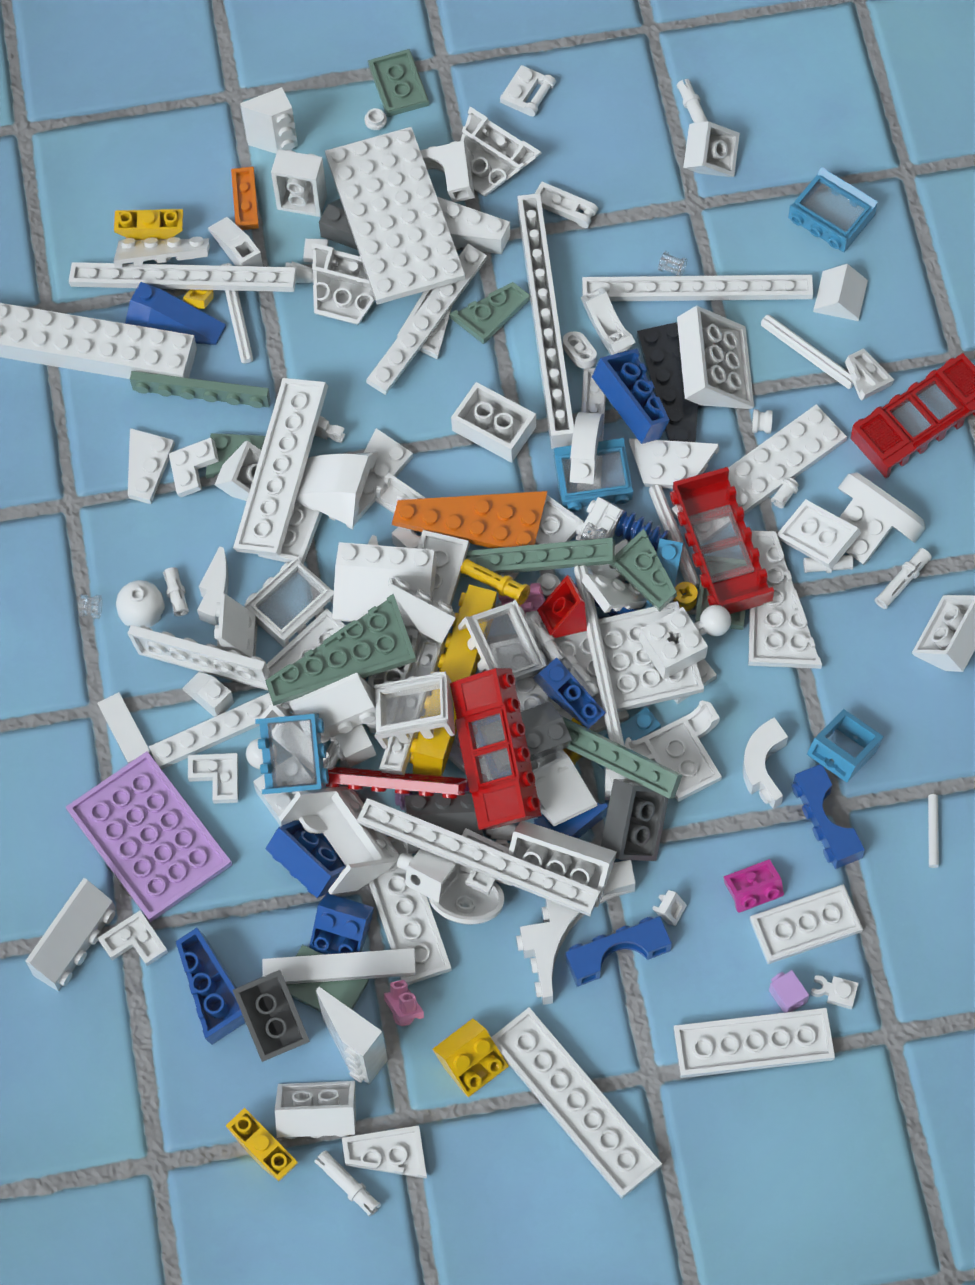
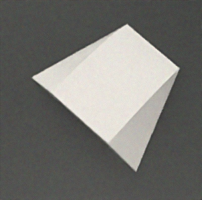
[460,107,542,197]
[312,242,375,325]
[295,451,378,530]

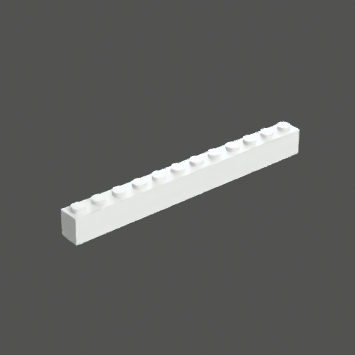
[517,193,574,449]

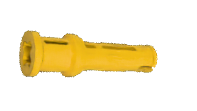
[460,559,531,605]

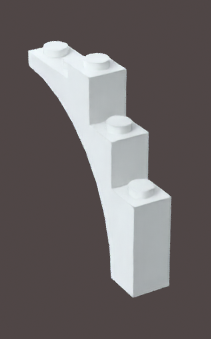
[516,860,635,1005]

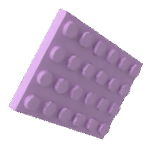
[65,751,232,922]

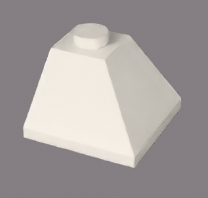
[215,441,261,501]

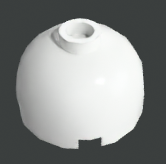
[116,580,165,628]

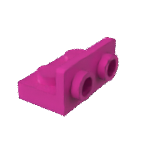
[723,859,784,913]

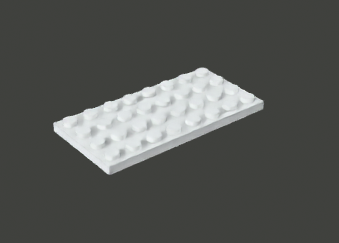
[325,127,465,305]
[489,601,704,720]

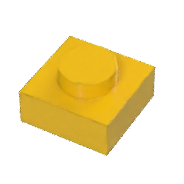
[183,290,214,309]

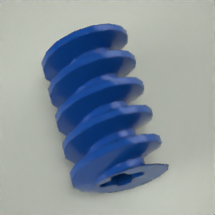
[614,512,669,553]

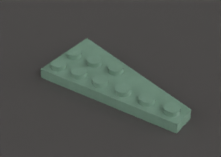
[265,594,416,706]

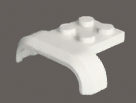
[838,472,925,566]
[624,700,722,802]

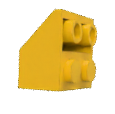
[432,1018,509,1097]

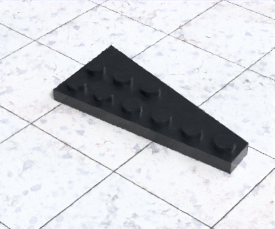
[637,322,698,442]

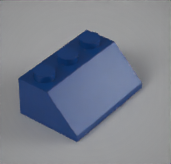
[265,820,346,898]

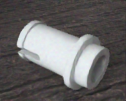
[771,477,799,509]

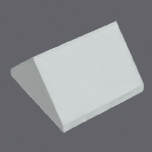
[813,264,868,321]

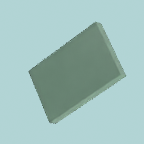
[368,49,429,117]
[286,944,369,1013]

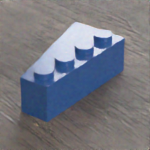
[592,348,669,444]
[176,928,246,1045]

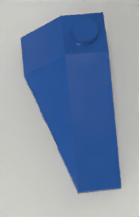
[125,282,226,345]

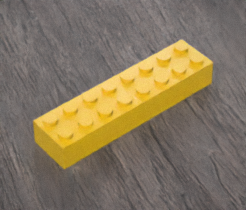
[409,584,497,776]

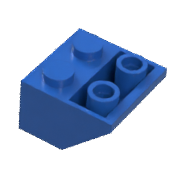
[309,893,374,954]

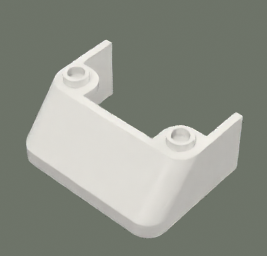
[279,786,399,894]

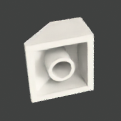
[683,121,740,177]

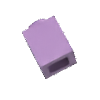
[769,970,809,1013]

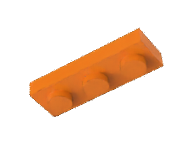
[231,167,259,230]

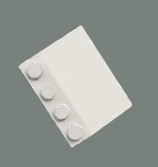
[677,306,754,409]
[332,542,438,627]
[316,987,388,1084]

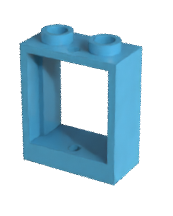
[807,709,884,782]

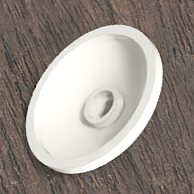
[429,870,504,925]

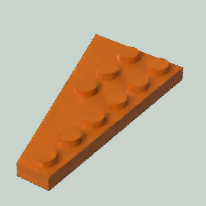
[392,491,547,549]

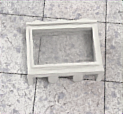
[244,557,334,648]
[458,600,546,682]
[374,672,455,749]

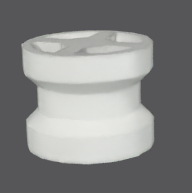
[752,409,772,434]

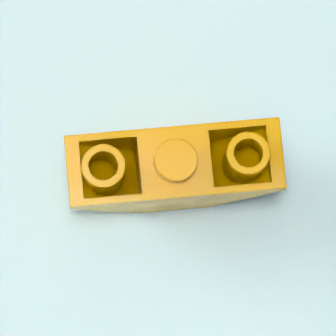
[114,209,183,240]
[225,1107,298,1181]

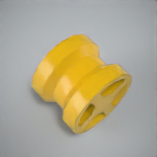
[673,582,698,611]

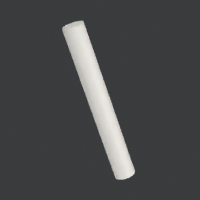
[928,794,939,868]

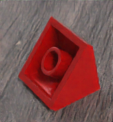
[537,575,587,638]

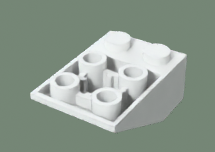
[388,577,456,644]
[214,593,258,658]
[531,750,597,826]

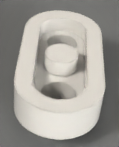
[562,331,597,369]

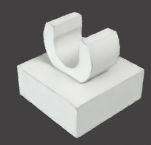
[652,890,687,926]

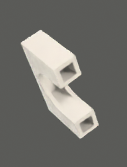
[420,140,475,203]

